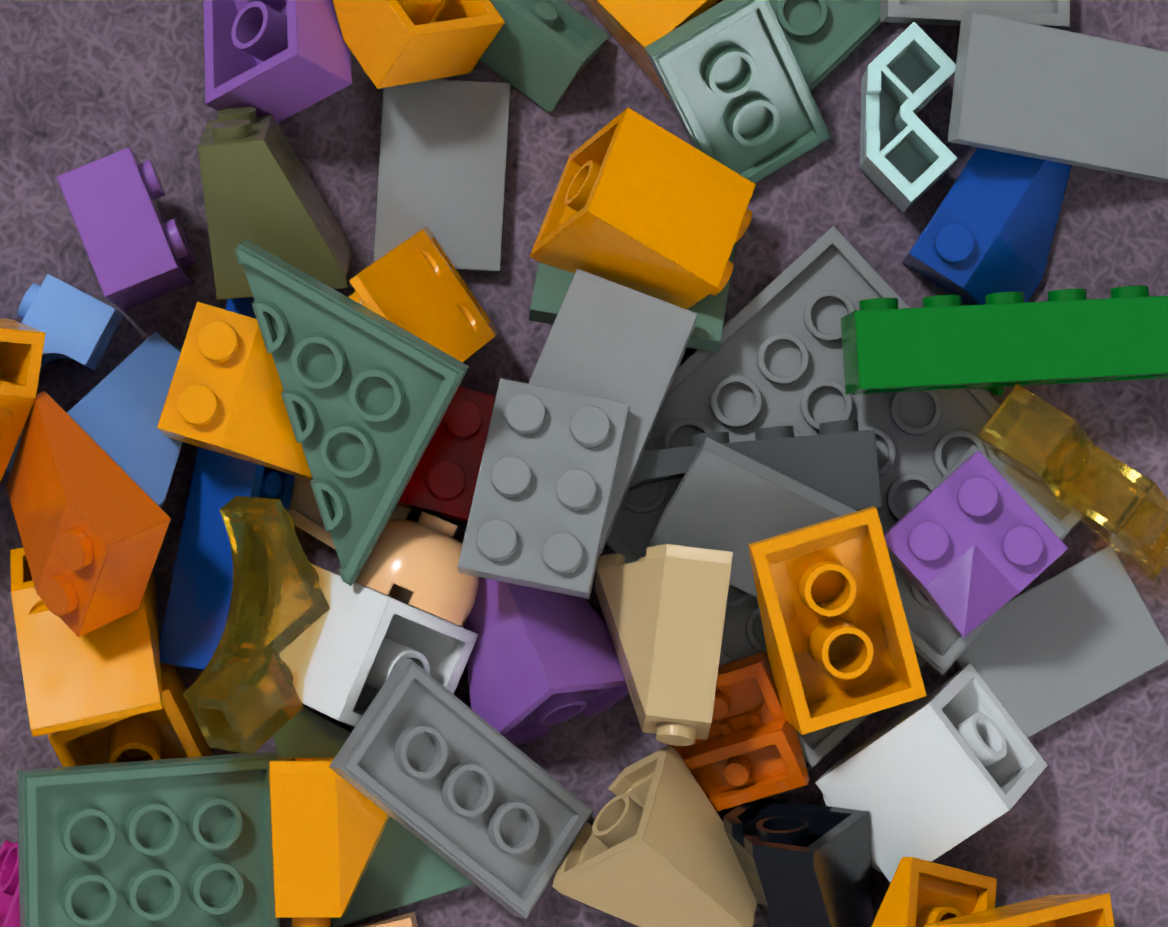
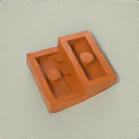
[667,651,809,812]

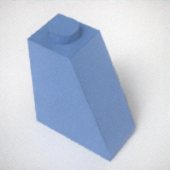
[67,331,183,508]

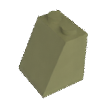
[198,107,352,300]

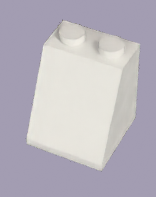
[255,557,479,727]
[815,663,1048,883]

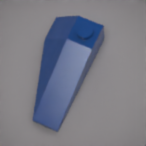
[902,147,1072,305]

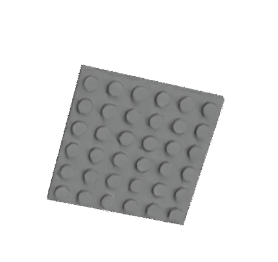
[606,226,1094,767]

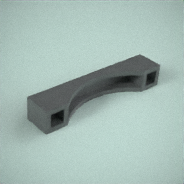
[627,420,882,511]

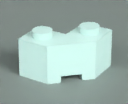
[860,22,957,213]

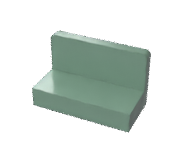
[480,0,610,112]

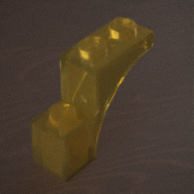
[978,384,1168,581]
[183,496,330,755]

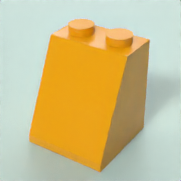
[529,107,756,309]

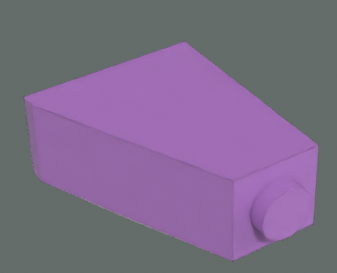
[463,577,629,745]

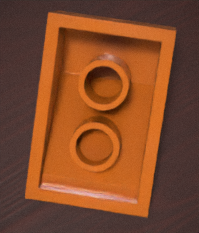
[6,391,171,637]

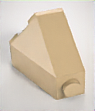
[595,544,733,746]
[552,745,757,927]

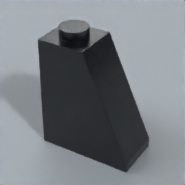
[724,798,873,927]

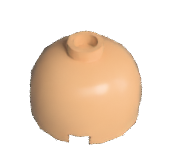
[356,511,479,627]

